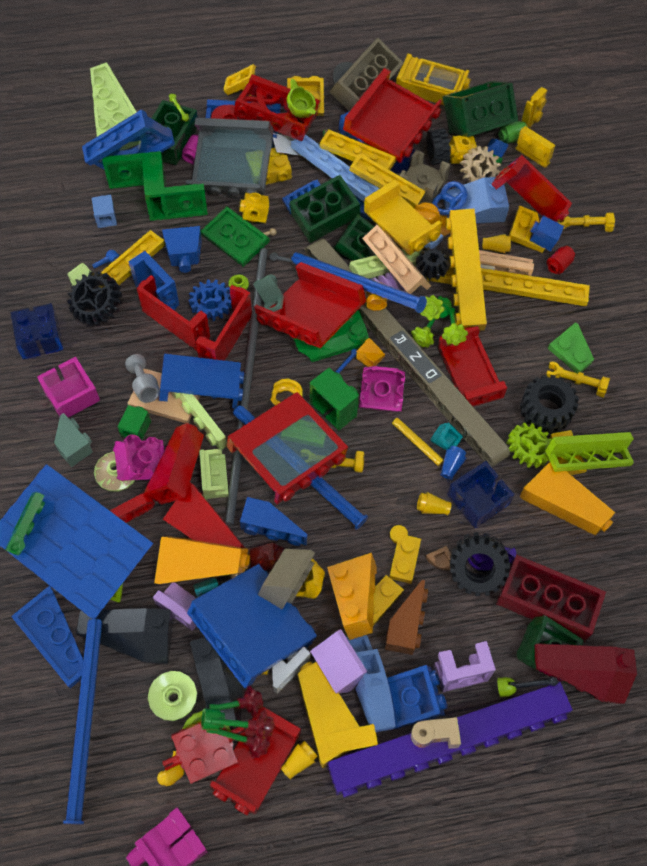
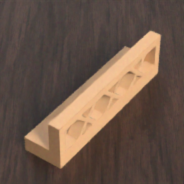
[362,225,431,294]
[479,250,534,276]

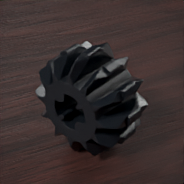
[416,247,450,281]

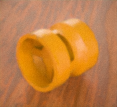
[366,282,387,311]

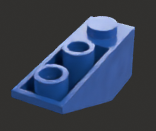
[240,497,307,546]

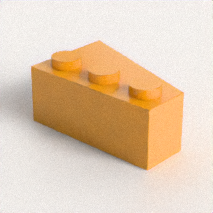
[327,553,377,640]

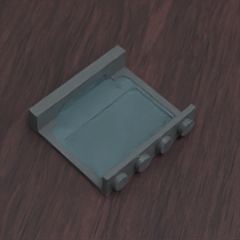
[186,118,274,196]

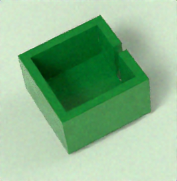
[310,368,359,431]

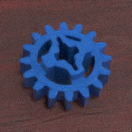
[189,279,232,321]

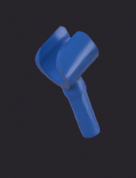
[92,250,119,269]

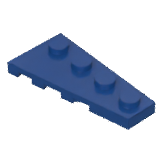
[11,586,84,688]

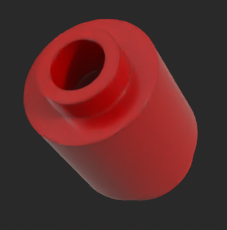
[547,246,575,274]

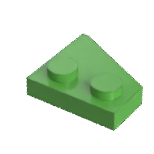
[548,322,594,373]

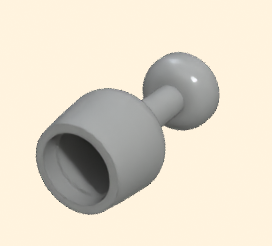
[125,354,160,403]

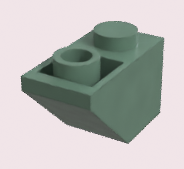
[54,413,93,467]

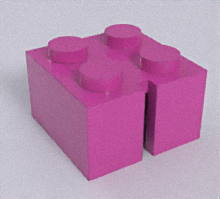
[37,357,100,417]

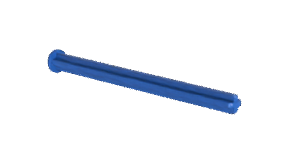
[291,252,427,313]
[233,405,368,530]
[63,619,102,824]

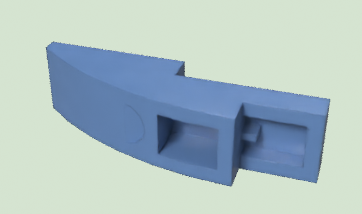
[346,635,395,732]

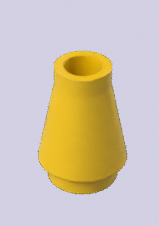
[483,234,511,254]
[417,492,451,515]
[281,741,318,780]

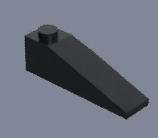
[76,608,174,665]
[190,637,243,730]

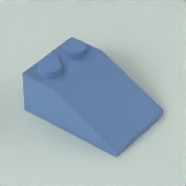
[444,177,509,223]

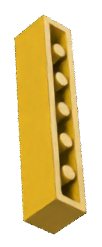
[446,208,487,331]

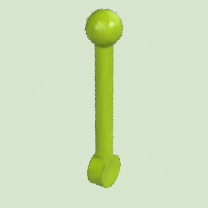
[169,94,189,121]

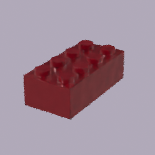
[496,555,606,642]

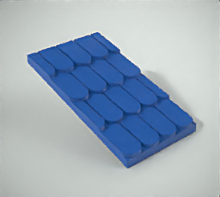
[0,464,153,619]

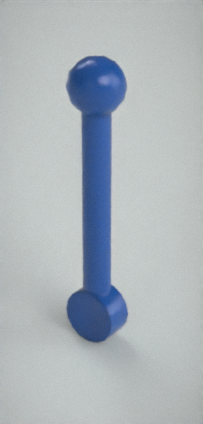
[335,349,358,373]

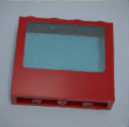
[227,392,348,505]

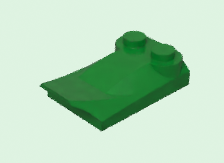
[293,310,369,363]

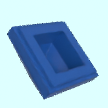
[487,138,509,158]

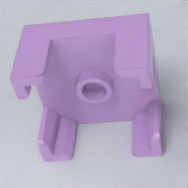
[434,641,496,693]

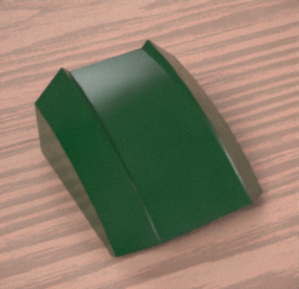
[333,215,376,261]
[517,616,584,684]

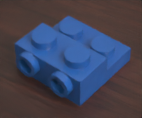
[387,665,447,729]

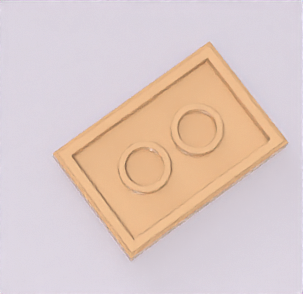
[128,368,201,424]

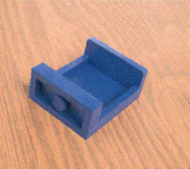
[128,251,180,310]

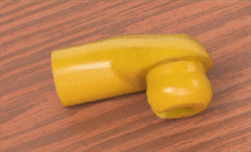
[157,751,184,786]

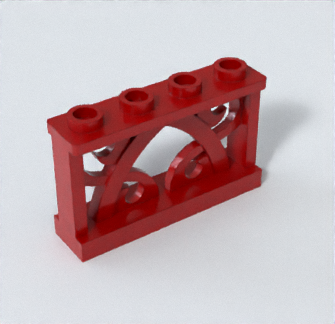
[234,74,321,141]

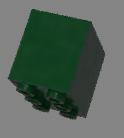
[442,81,518,137]

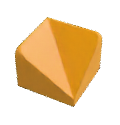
[356,338,385,367]

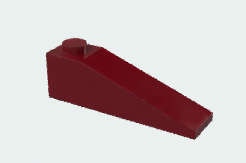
[534,644,637,704]

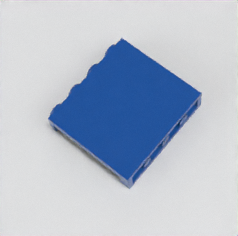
[187,564,317,689]

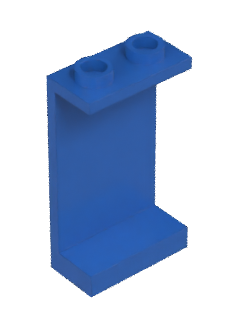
[159,354,244,409]

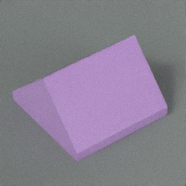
[310,630,367,693]

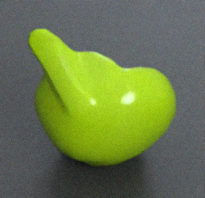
[287,79,316,118]

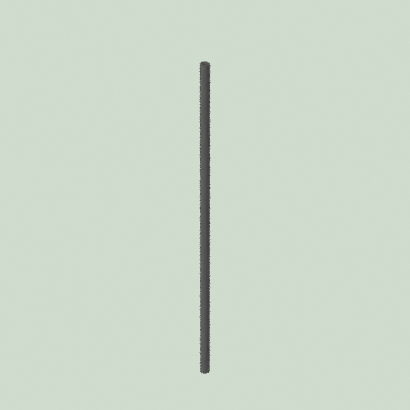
[225,248,268,526]

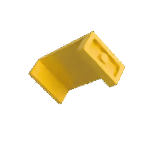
[364,180,442,255]

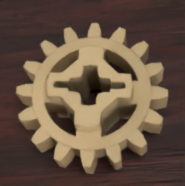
[460,146,501,183]

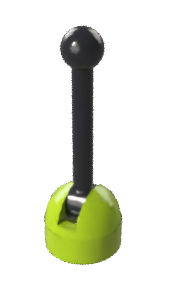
[497,676,558,698]

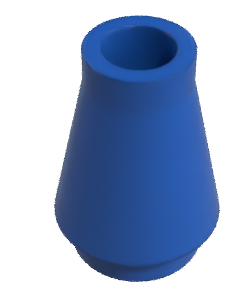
[440,446,466,480]

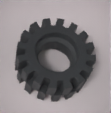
[426,128,451,165]

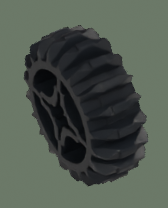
[67,271,123,326]

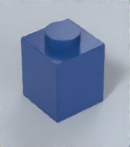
[530,216,564,251]

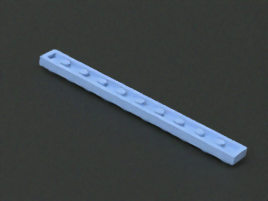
[291,135,444,249]

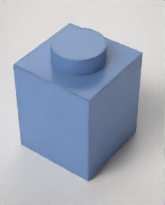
[92,195,117,228]

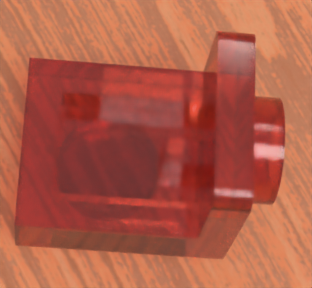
[250,543,284,571]

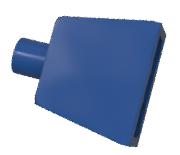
[162,226,202,273]

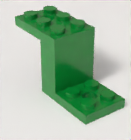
[103,151,208,221]

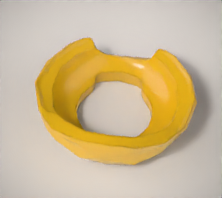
[270,379,303,406]

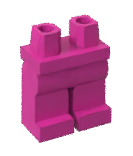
[126,808,207,866]

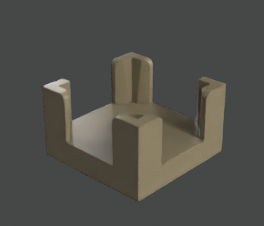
[399,150,450,203]

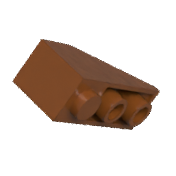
[385,580,428,655]

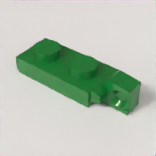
[5,492,45,556]

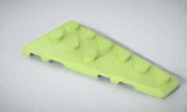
[90,62,139,150]

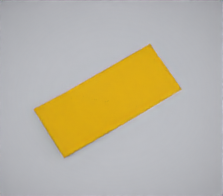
[327,724,378,754]

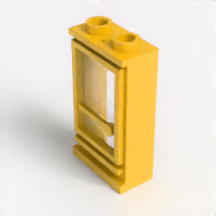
[396,54,471,105]

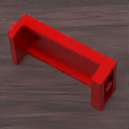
[438,326,507,407]

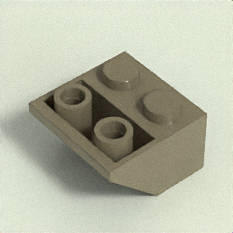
[258,549,315,609]

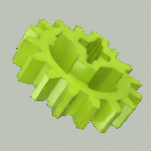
[506,423,552,468]

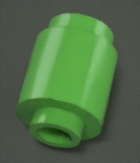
[499,121,527,144]

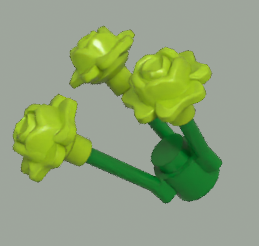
[411,295,468,348]

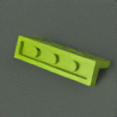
[545,432,634,472]

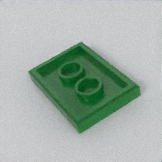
[201,207,270,267]

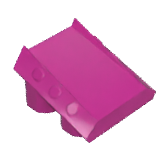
[359,366,405,412]
[113,434,164,481]

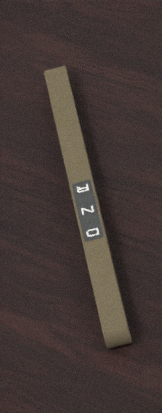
[305,238,510,467]

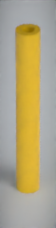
[392,418,444,467]

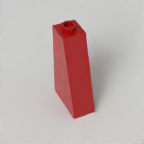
[144,423,204,505]
[163,482,246,548]

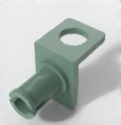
[254,274,284,312]

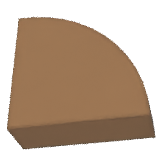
[426,546,451,570]

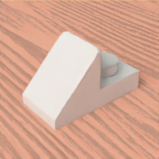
[273,647,311,694]

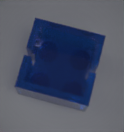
[10,303,64,359]
[447,461,515,528]

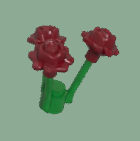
[201,685,274,759]

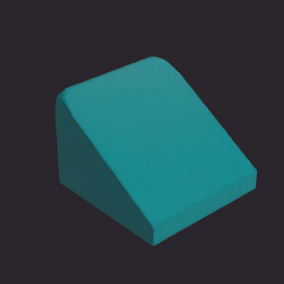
[430,422,463,450]
[193,577,219,598]

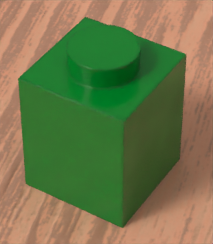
[118,405,151,440]

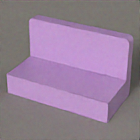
[153,582,196,631]

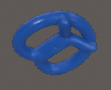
[432,181,468,216]

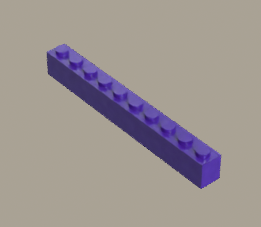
[327,682,573,798]

